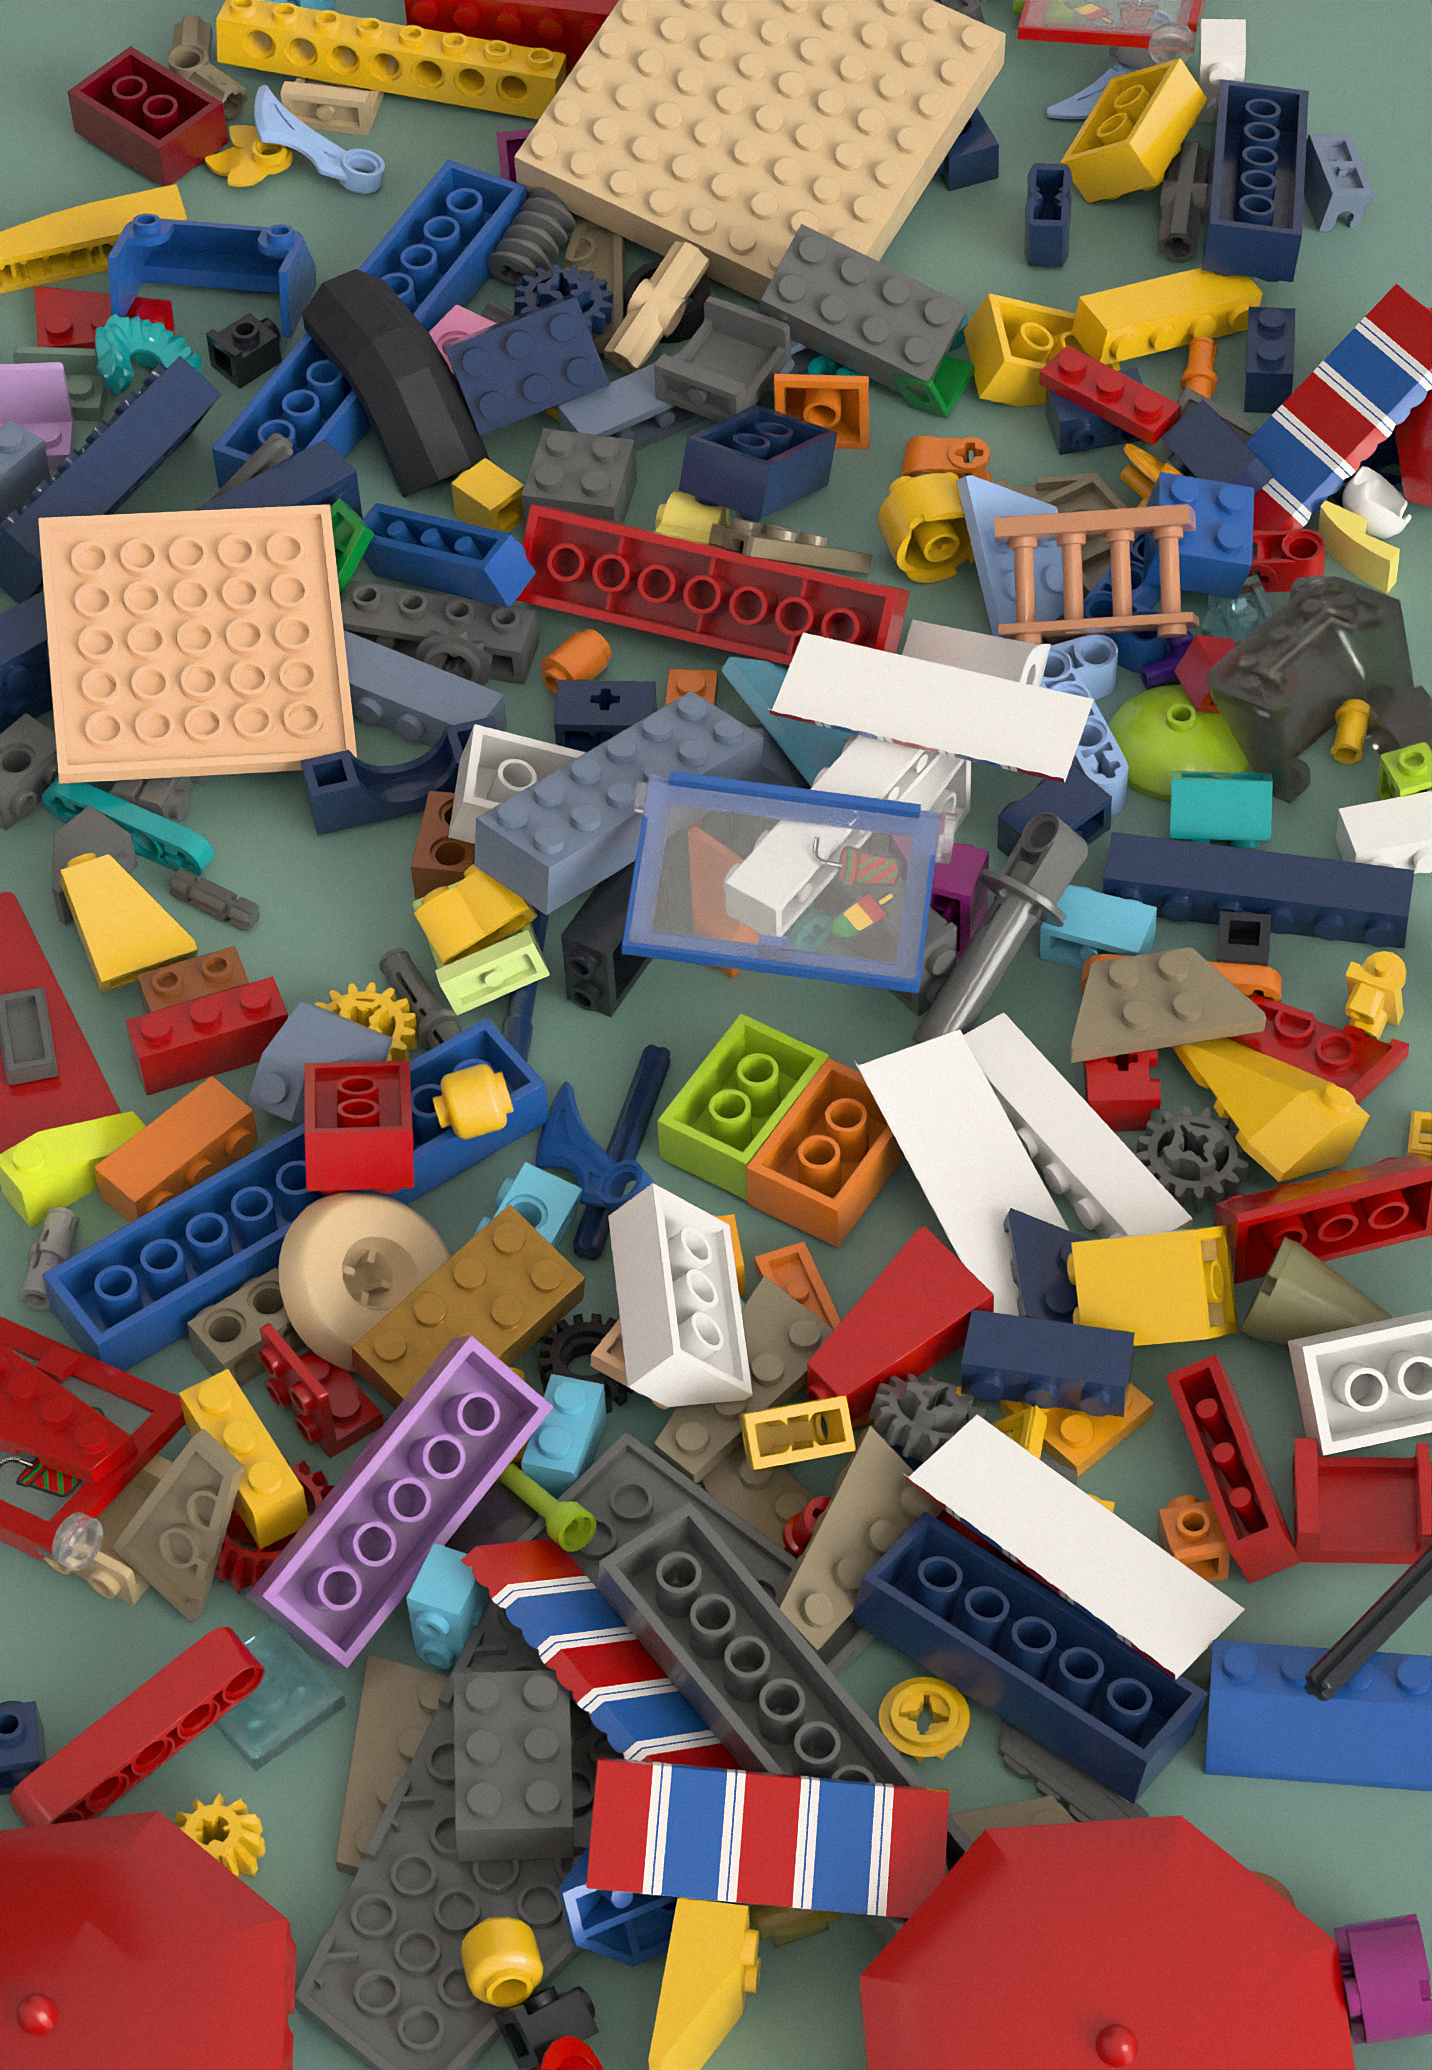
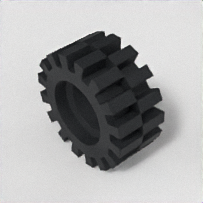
[539,1313,634,1414]

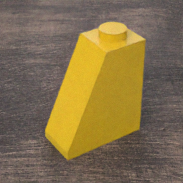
[60,853,198,993]

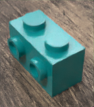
[1170,771,1273,848]

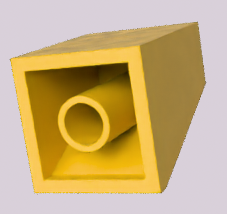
[1067,1225,1239,1346]

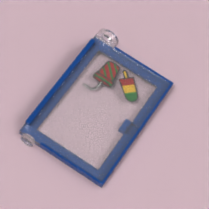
[621,771,957,993]

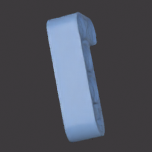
[1040,634,1129,816]

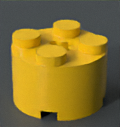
[877,472,975,583]

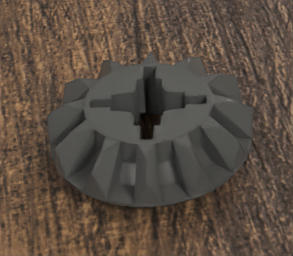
[416,627,493,686]

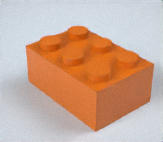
[746,1058,905,1248]

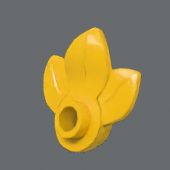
[205,125,293,187]

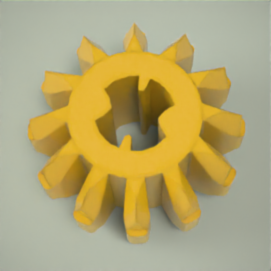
[174,1792,266,1878]

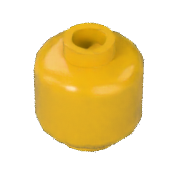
[432,1064,514,1140]
[460,1917,543,2007]

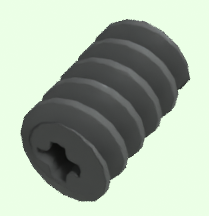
[487,187,576,286]

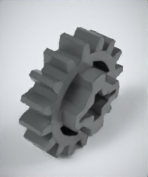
[1136,1106,1250,1213]
[868,1374,990,1463]

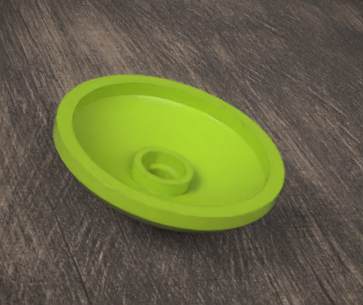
[1108,685,1254,802]

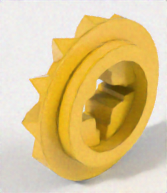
[879,1677,970,1763]

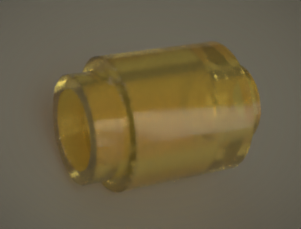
[750,1904,841,1948]

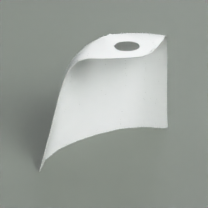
[839,619,1051,742]

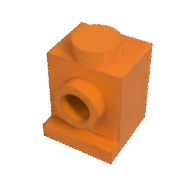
[1157,1495,1230,1583]

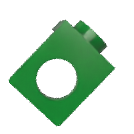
[892,356,975,419]

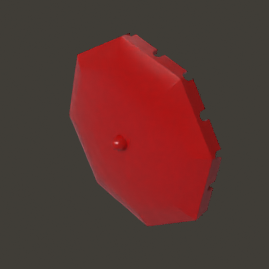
[0,1811,296,2070]
[859,1815,1355,2070]

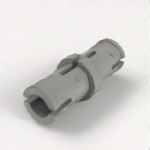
[18,1207,79,1311]

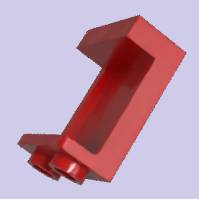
[1291,1438,1432,1564]

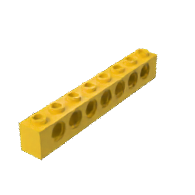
[216,0,567,120]

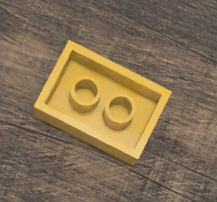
[1060,58,1207,203]

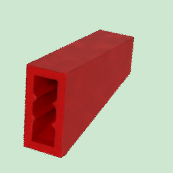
[806,1226,994,1423]

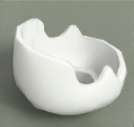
[1342,466,1412,539]

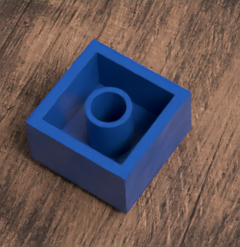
[1143,472,1254,599]

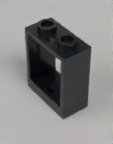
[561,860,671,1017]

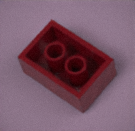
[67,46,229,187]

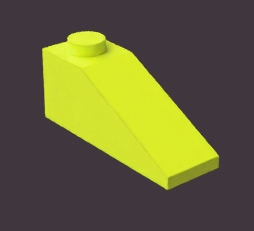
[0,1111,146,1228]

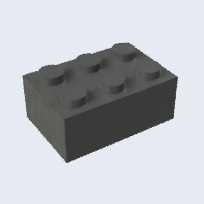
[453,1670,574,1862]

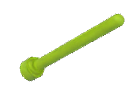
[497,1462,596,1552]

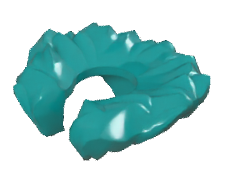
[95,313,205,398]

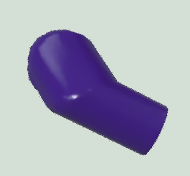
[1140,630,1194,690]

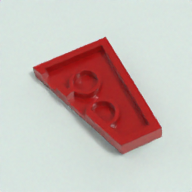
[34,286,176,349]
[1225,995,1409,1105]

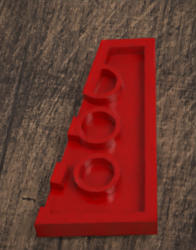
[0,1342,138,1485]

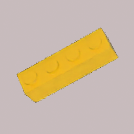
[1071,267,1263,365]

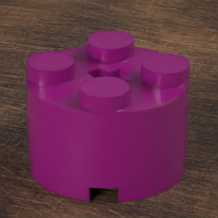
[1334,1913,1432,2045]

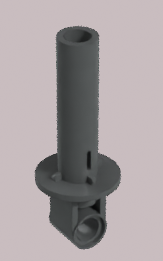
[912,812,1088,1044]

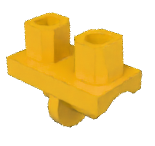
[1345,951,1407,1040]

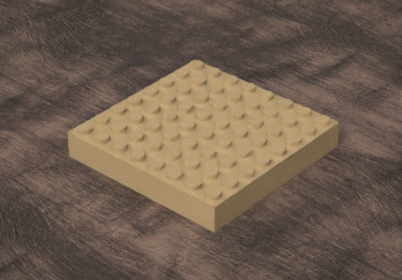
[514,0,1006,302]

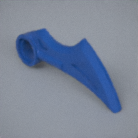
[535,1081,655,1213]

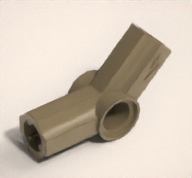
[167,15,247,121]

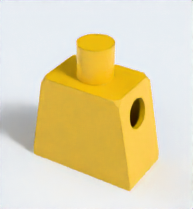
[739,1396,856,1470]

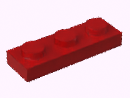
[1039,345,1181,445]

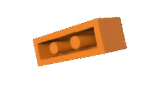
[94,1076,259,1223]

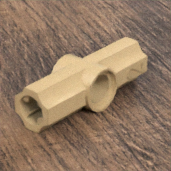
[604,241,709,374]

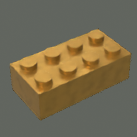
[351,1204,585,1410]

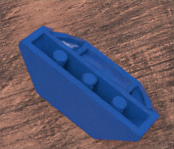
[558,1847,750,1967]

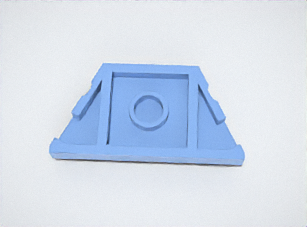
[956,475,1064,638]

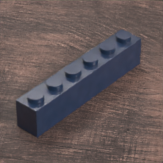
[1103,832,1415,949]

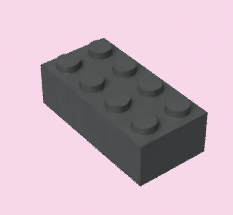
[758,224,968,398]

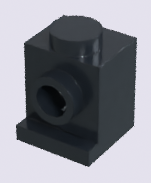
[206,313,282,389]
[1216,911,1271,967]
[493,1986,599,2069]

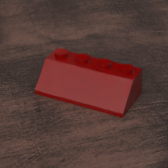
[1213,1154,1432,1284]

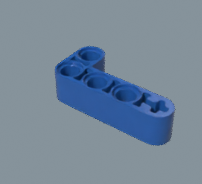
[1083,534,1167,674]

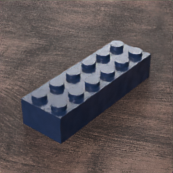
[1202,79,1309,282]
[0,356,221,604]
[852,1511,1208,1804]

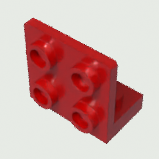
[259,1323,384,1459]

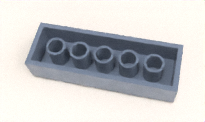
[474,691,764,915]

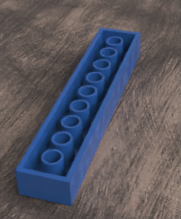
[212,159,527,489]
[42,1018,549,1371]

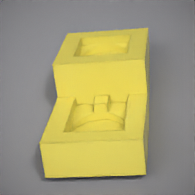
[1318,500,1400,594]

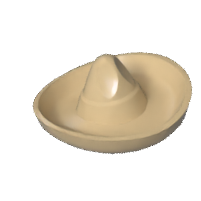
[278,1192,452,1373]

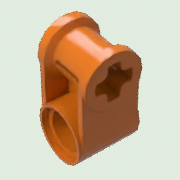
[901,435,992,483]

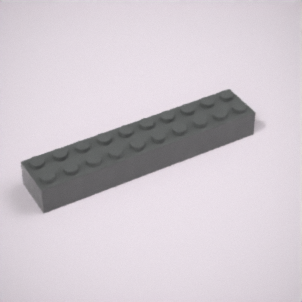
[599,1501,973,1946]

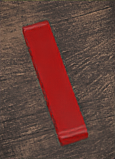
[9,1626,265,1827]

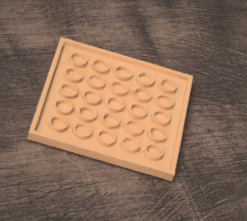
[38,505,357,784]

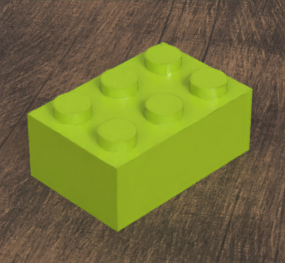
[657,1013,830,1201]

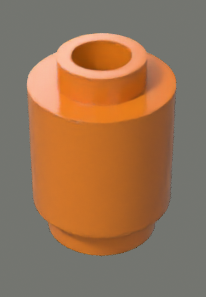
[541,629,612,695]

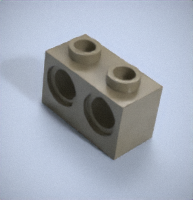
[187,1267,306,1388]

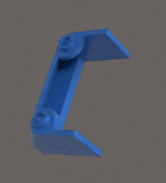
[108,214,317,338]

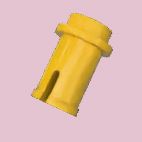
[1330,699,1374,764]

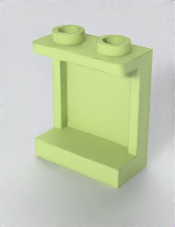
[412,880,550,1015]

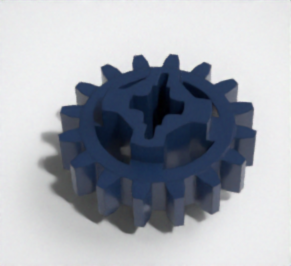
[514,264,613,335]

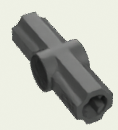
[1158,141,1210,263]

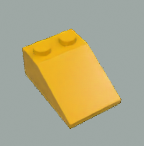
[963,293,1121,407]
[648,1897,761,2070]

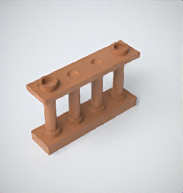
[994,504,1200,644]

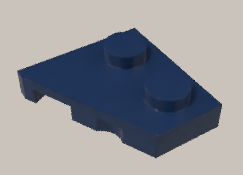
[1003,1208,1091,1324]

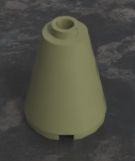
[1239,1237,1392,1347]

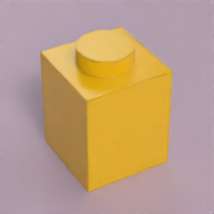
[451,458,524,533]

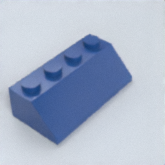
[1205,1640,1432,1791]

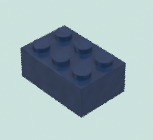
[443,294,610,436]
[679,404,837,521]

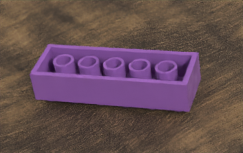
[246,1335,553,1668]

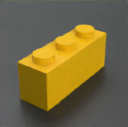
[179,1369,309,1549]

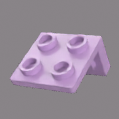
[0,362,76,469]

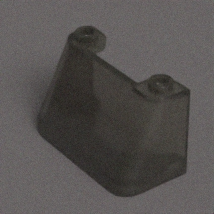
[1207,576,1415,804]

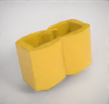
[413,864,537,965]

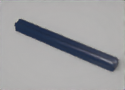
[573,1044,671,1261]

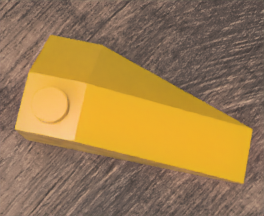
[1171,1038,1370,1182]

